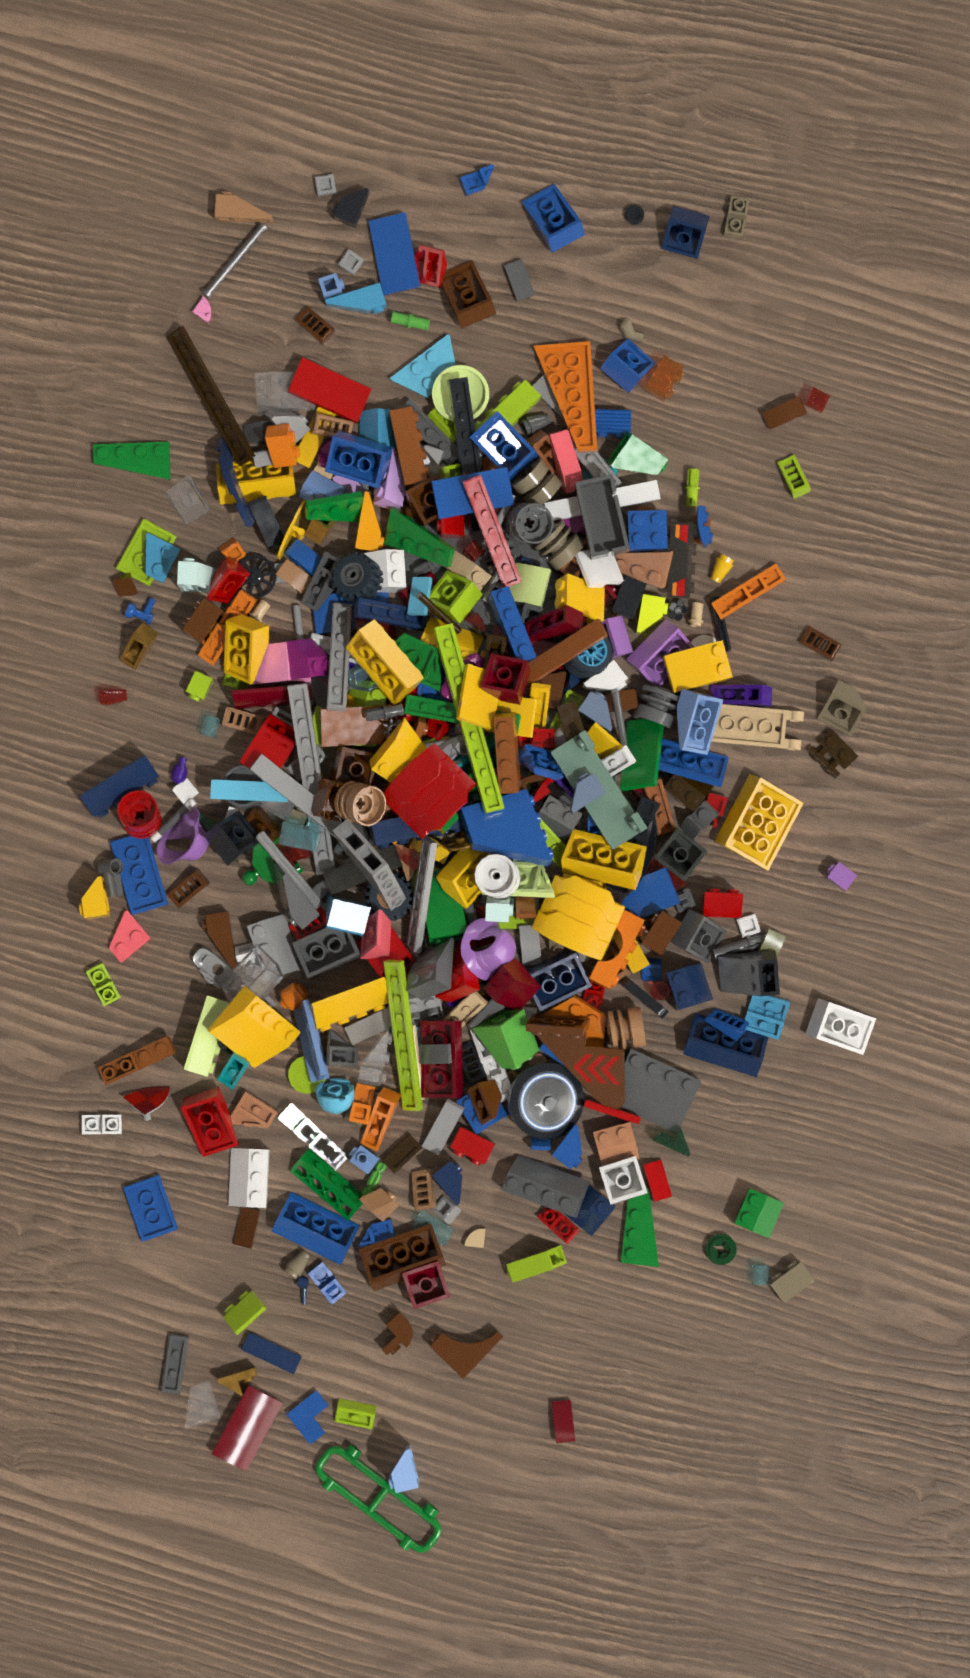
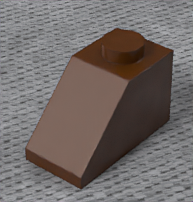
[467,1079,502,1125]

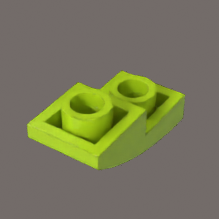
[86,962,121,1006]

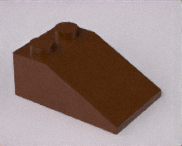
[441,260,496,329]

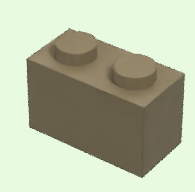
[769,1261,815,1303]

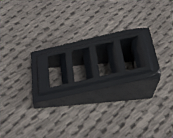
[462,1041,487,1084]

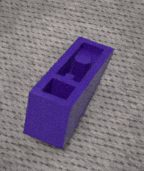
[710,685,772,706]

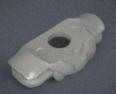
[193,947,243,992]

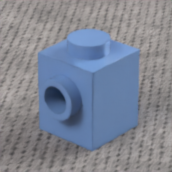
[318,273,345,300]
[349,1145,380,1174]

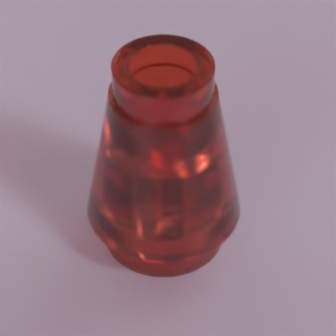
[99,687,127,706]

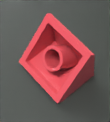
[360,910,391,959]

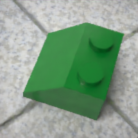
[734,1188,784,1238]

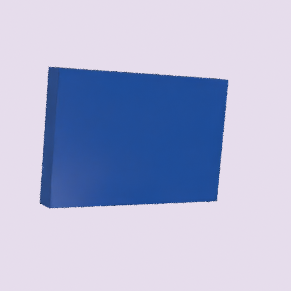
[623,867,681,918]
[123,1174,179,1242]

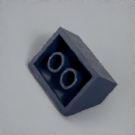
[527,949,592,1011]

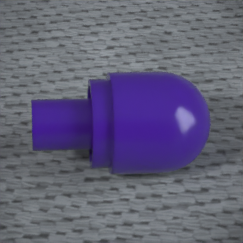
[171,757,188,784]

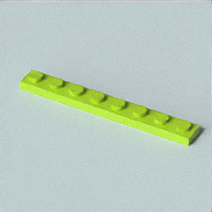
[384,960,423,1111]

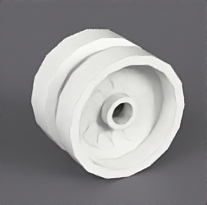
[475,854,521,899]

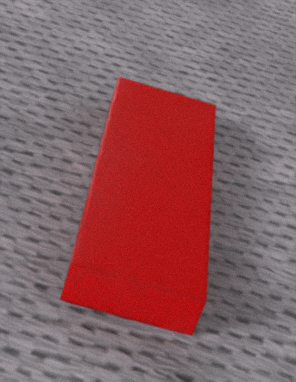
[583,1100,641,1125]

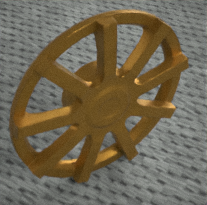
[441,828,471,852]

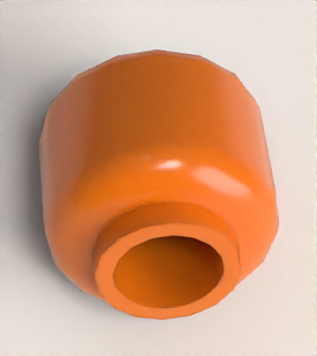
[279,982,309,1011]

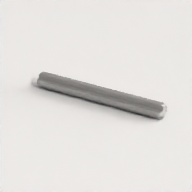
[256,831,323,909]

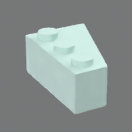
[177,558,217,593]

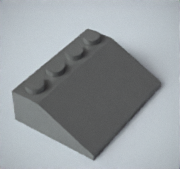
[620,1049,701,1133]

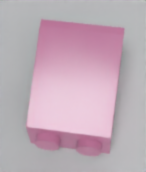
[251,642,311,686]

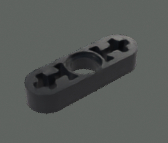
[620,977,669,1019]

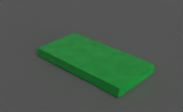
[619,718,664,791]

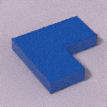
[286,1390,329,1445]

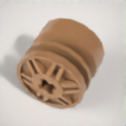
[334,781,386,826]
[606,1007,646,1049]

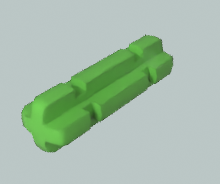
[362,1161,386,1195]

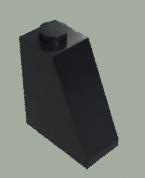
[248,495,284,551]

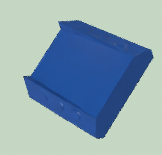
[518,744,564,780]

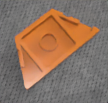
[542,995,607,1047]

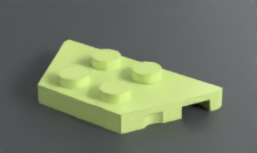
[481,862,555,898]

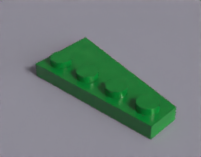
[93,442,171,481]
[384,507,455,567]

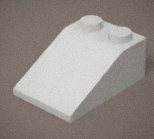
[805,998,876,1055]

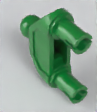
[242,837,304,886]

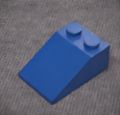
[522,184,585,253]
[470,411,538,482]

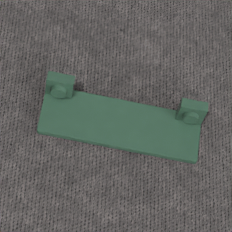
[551,730,647,849]

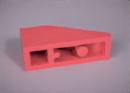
[549,429,583,493]

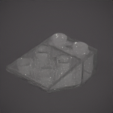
[255,372,316,415]
[358,1028,393,1087]

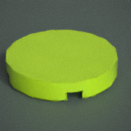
[288,1056,326,1094]

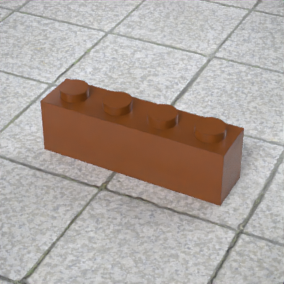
[390,406,431,488]
[494,712,521,794]

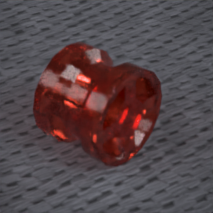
[462,539,486,563]
[650,981,670,1001]

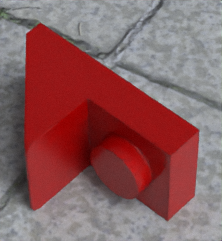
[517,728,555,749]

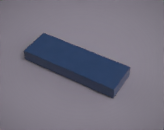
[241,1332,302,1374]

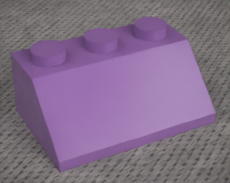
[626,619,694,687]

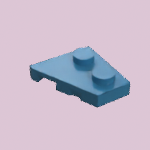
[146,533,181,584]

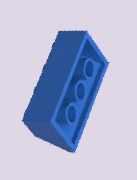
[272,1192,360,1265]

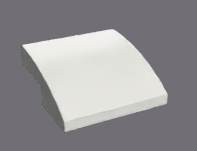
[575,550,624,588]

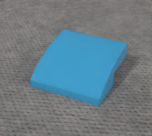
[744,995,791,1040]

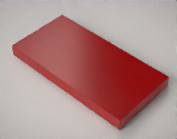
[287,357,371,424]

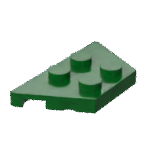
[395,633,442,691]

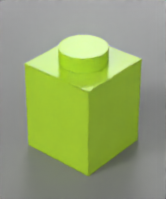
[186,671,214,702]

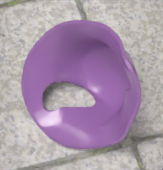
[156,806,209,865]
[461,918,516,981]

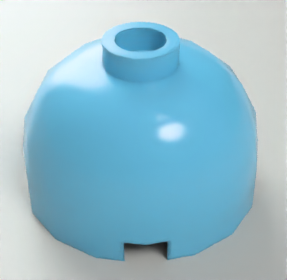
[315,1078,355,1114]

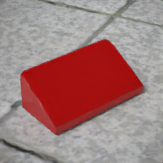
[643,1159,672,1202]

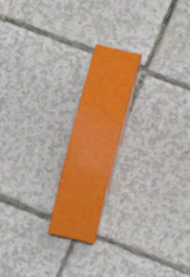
[711,564,786,620]
[198,589,257,666]

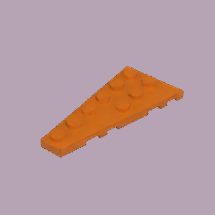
[534,341,597,453]

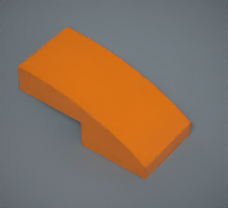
[349,1083,375,1125]

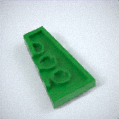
[621,1188,659,1267]

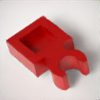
[707,792,728,828]

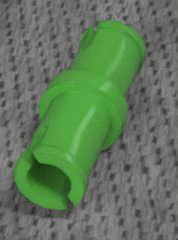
[390,311,430,331]

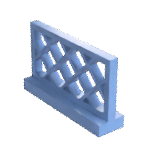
[293,999,330,1083]

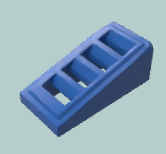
[705,1008,749,1042]

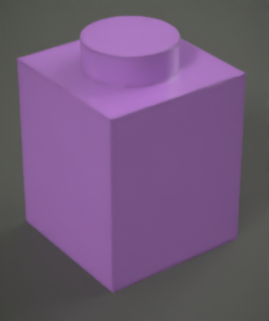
[826,862,857,892]

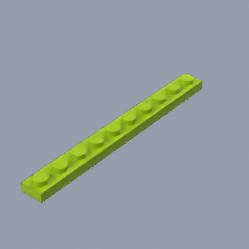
[433,623,504,814]

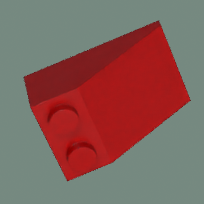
[435,939,480,1003]
[181,1086,239,1157]

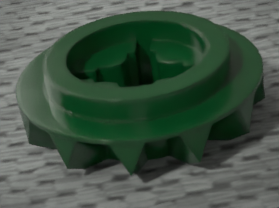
[706,1234,737,1265]

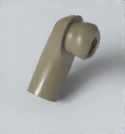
[620,318,644,343]

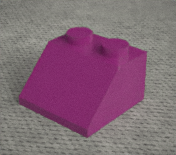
[286,639,330,680]

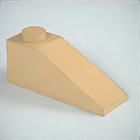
[443,551,492,591]

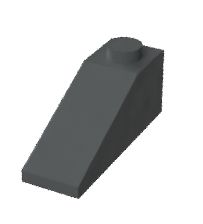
[300,551,340,611]

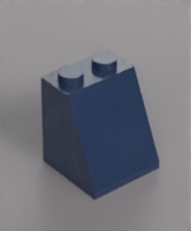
[665,963,713,1011]

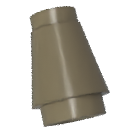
[283,1250,310,1280]

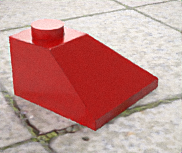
[206,558,250,603]

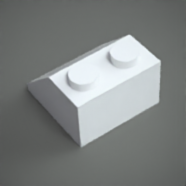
[363,549,406,593]
[583,660,628,693]
[599,1156,647,1204]

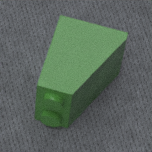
[473,1009,539,1070]

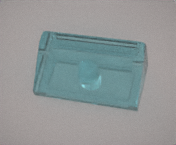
[412,1210,454,1246]

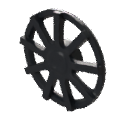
[239,555,277,598]

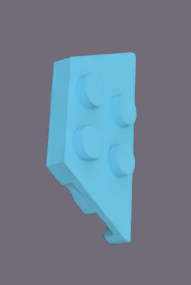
[390,334,456,398]

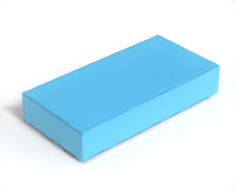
[407,577,433,616]

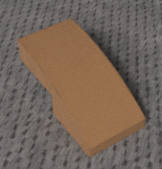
[276,559,312,596]

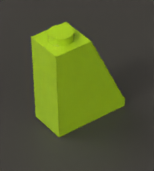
[506,1245,567,1283]

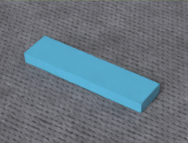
[210,780,288,802]

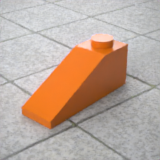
[360,1087,401,1152]

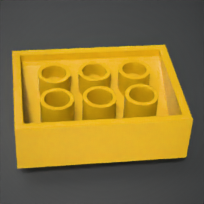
[714,774,804,871]
[310,977,389,1032]
[207,986,301,1068]

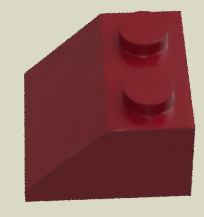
[480,654,530,705]
[483,959,541,1009]
[402,1260,450,1309]

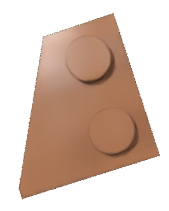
[230,1091,279,1128]

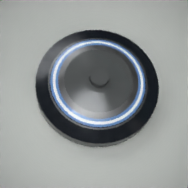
[508,1062,584,1139]

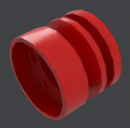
[117,790,162,839]

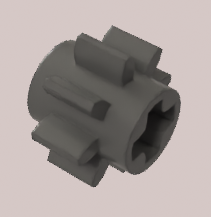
[381,717,401,739]

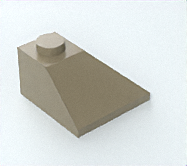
[817,680,867,736]

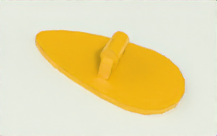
[277,499,306,560]

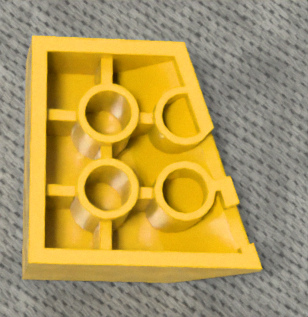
[370,717,427,783]

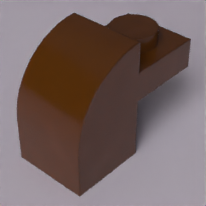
[382,1311,413,1355]

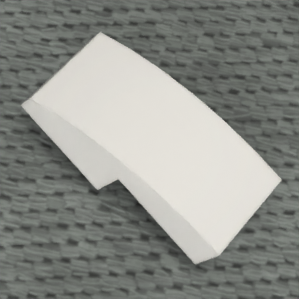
[81,1115,122,1134]

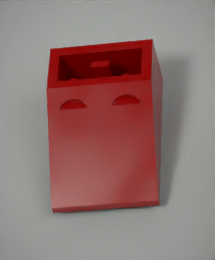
[239,714,297,769]

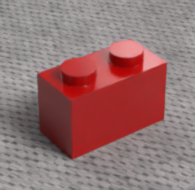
[450,1127,495,1166]

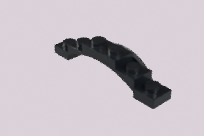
[606,797,661,905]

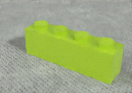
[474,379,541,431]

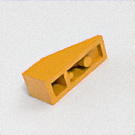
[355,491,385,551]

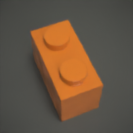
[265,423,300,468]

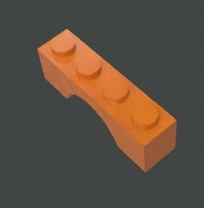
[589,910,646,990]

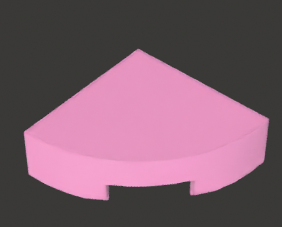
[192,296,212,323]

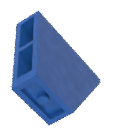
[460,789,553,866]

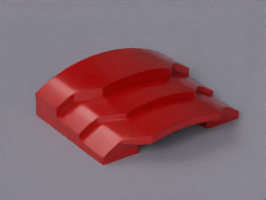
[384,743,476,839]

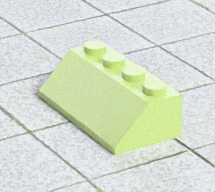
[184,996,230,1077]

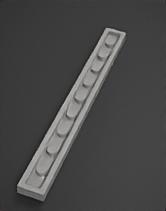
[287,683,336,875]

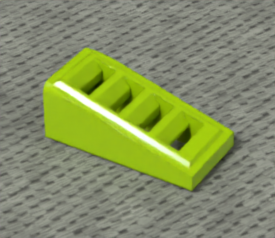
[777,454,811,499]

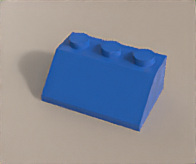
[325,431,393,488]

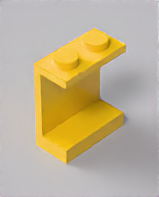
[555,573,605,625]

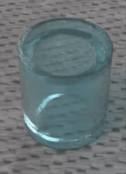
[200,715,221,738]
[752,1265,769,1285]

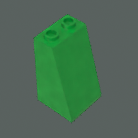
[425,867,467,946]

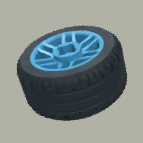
[564,626,613,679]

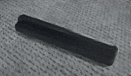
[710,596,731,652]

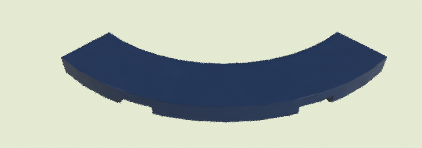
[217,436,255,527]

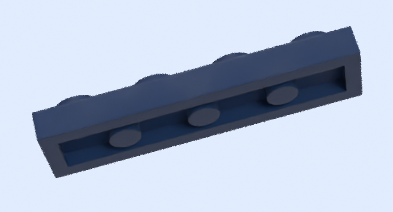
[354,597,426,631]

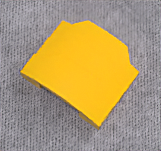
[532,875,625,960]

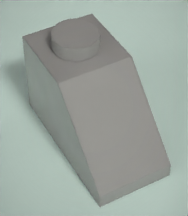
[265,411,310,444]

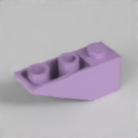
[373,447,406,510]

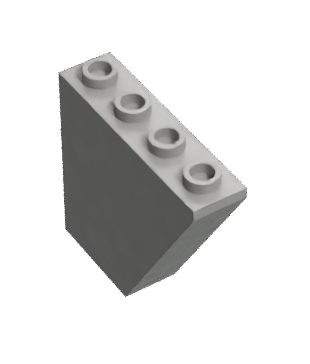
[332,819,406,911]

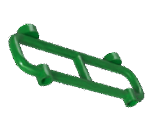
[315,1444,442,1553]

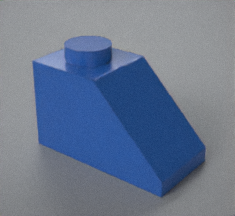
[552,1124,582,1169]

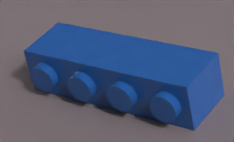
[487,586,536,663]

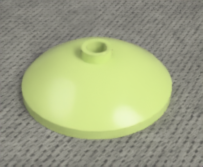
[432,365,489,421]

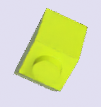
[636,594,668,634]

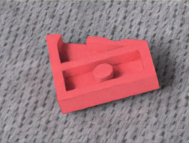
[109,910,151,963]

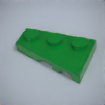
[305,491,363,522]

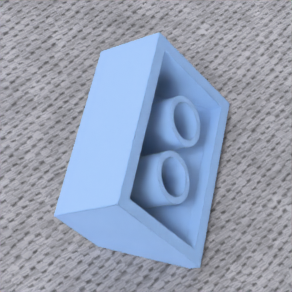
[388,1445,419,1493]

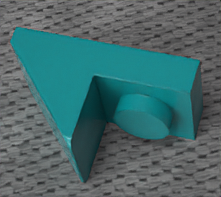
[217,1052,250,1090]

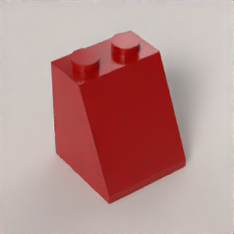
[356,926,416,980]

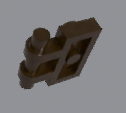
[808,729,858,779]

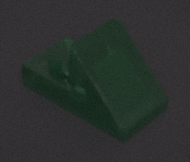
[653,1128,690,1157]

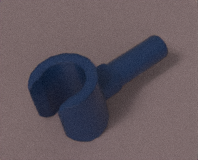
[297,1276,309,1305]

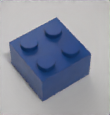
[628,510,668,552]

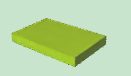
[116,518,177,587]

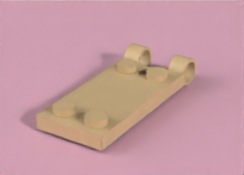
[711,704,804,751]

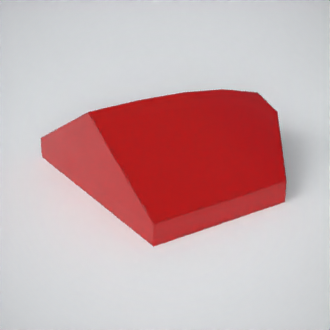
[414,245,447,287]

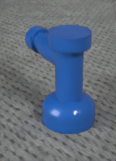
[124,598,156,625]

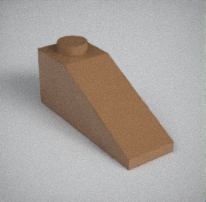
[215,192,273,224]

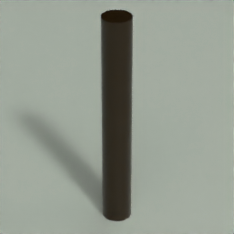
[417,592,462,634]

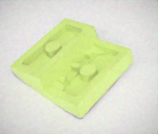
[510,563,552,607]

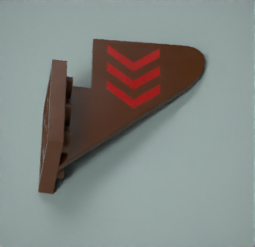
[526,1014,626,1109]

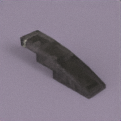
[277,1103,349,1171]

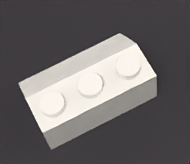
[228,1148,270,1208]

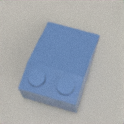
[677,689,723,755]

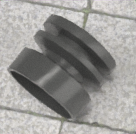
[505,503,554,544]
[632,685,679,729]

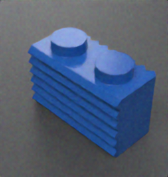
[595,409,631,439]

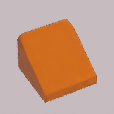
[219,537,247,562]

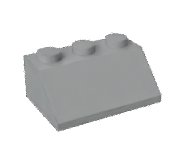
[247,914,303,981]

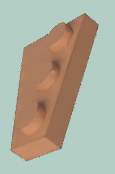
[615,551,673,588]

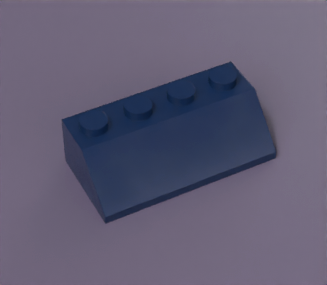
[80,755,160,819]
[683,1013,768,1077]

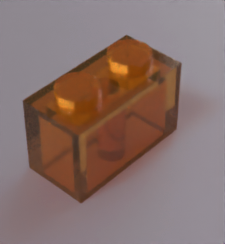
[645,355,685,402]

